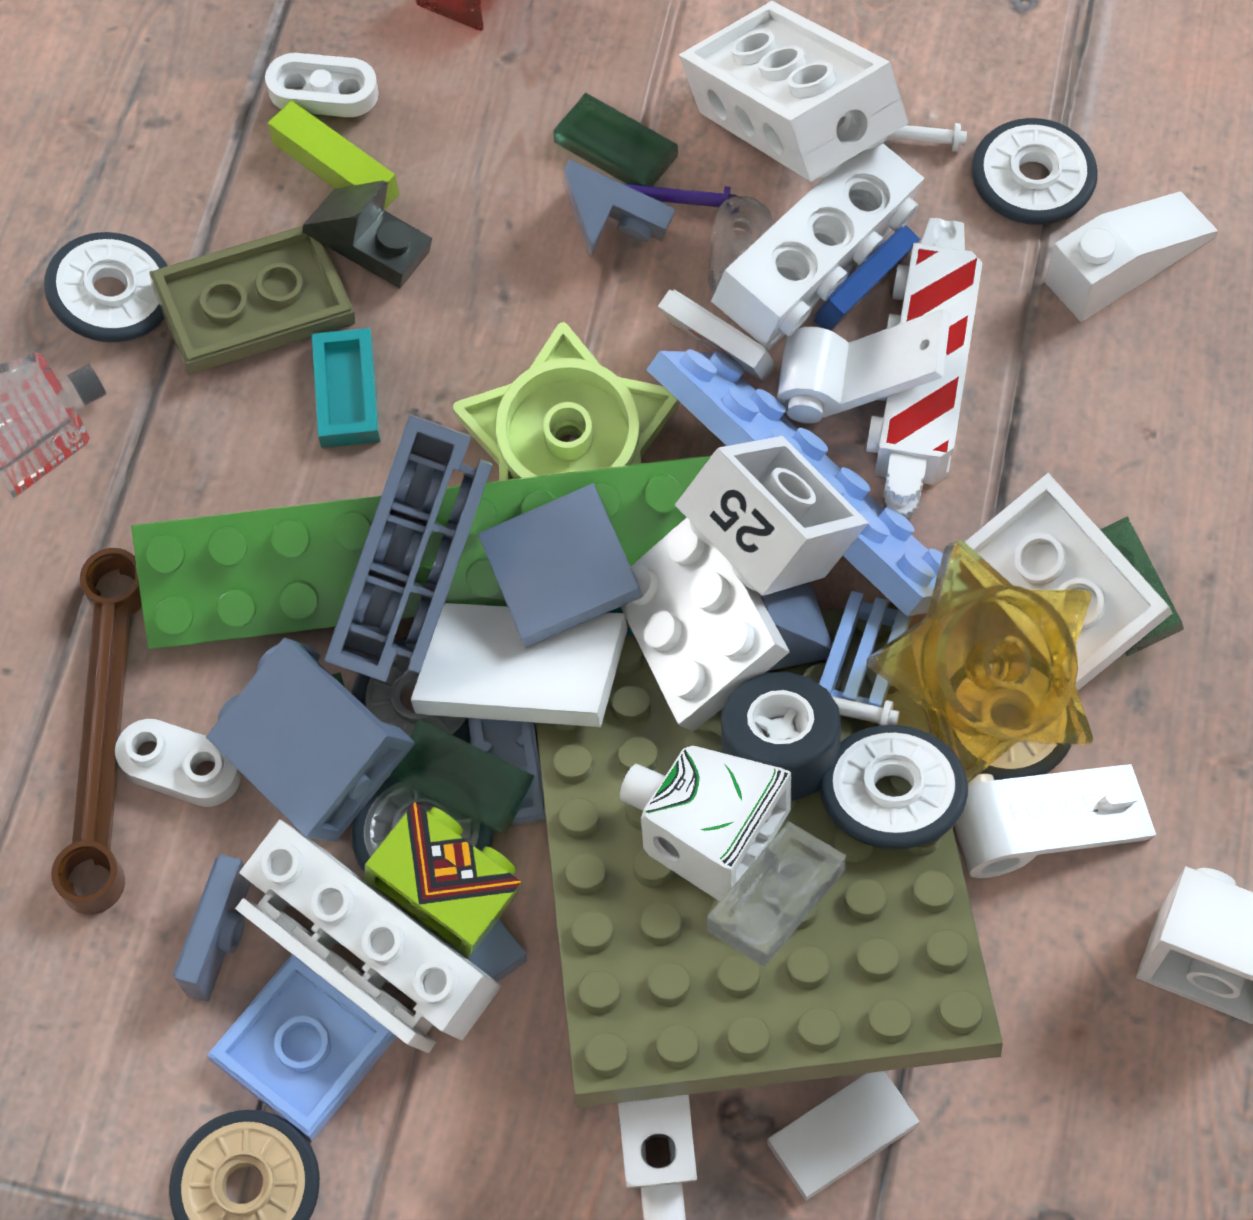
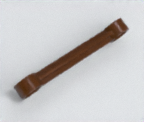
[51,548,142,914]

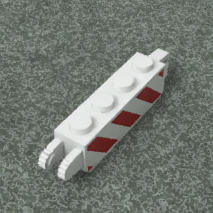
[866,218,983,519]

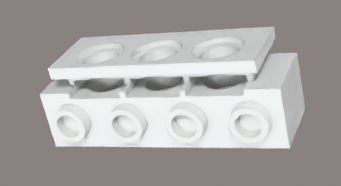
[711,144,925,350]
[235,819,502,1053]

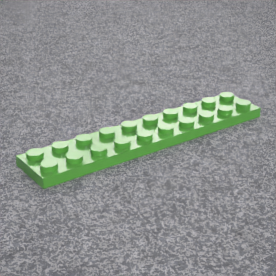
[131,455,712,649]

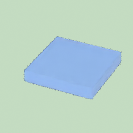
[207,954,397,1142]

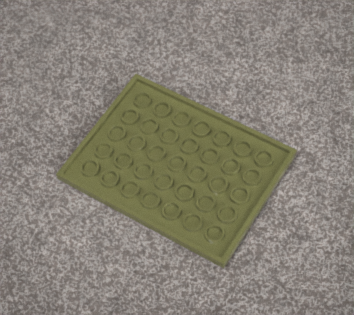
[536,603,1003,1108]

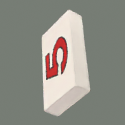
[658,289,775,383]

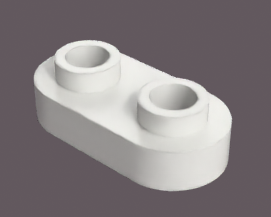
[265,53,379,117]
[115,719,241,807]

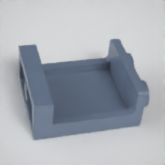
[206,638,415,842]

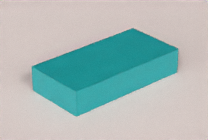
[312,328,381,448]

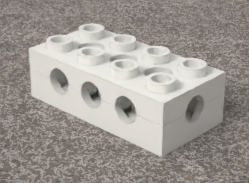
[679,1,909,182]

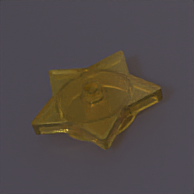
[866,540,1093,783]

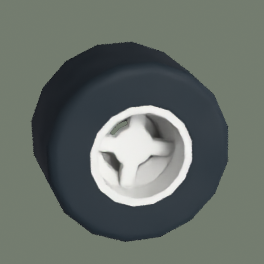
[721,672,841,801]

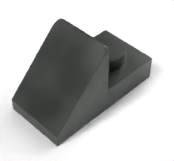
[302,180,432,289]

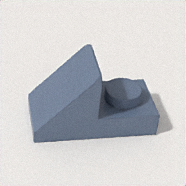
[563,159,675,257]

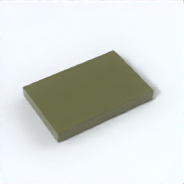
[149,226,355,375]

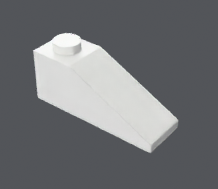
[1044,191,1218,322]

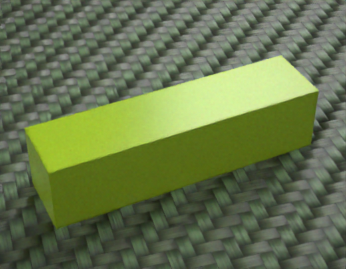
[268,100,399,209]

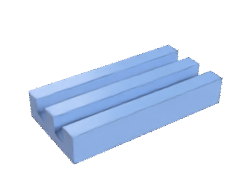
[819,591,912,708]

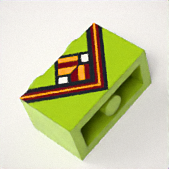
[364,802,522,958]

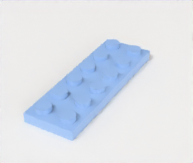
[646,349,970,617]

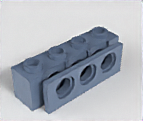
[324,415,492,682]

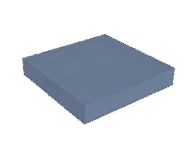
[478,483,643,648]

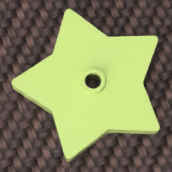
[453,322,680,480]

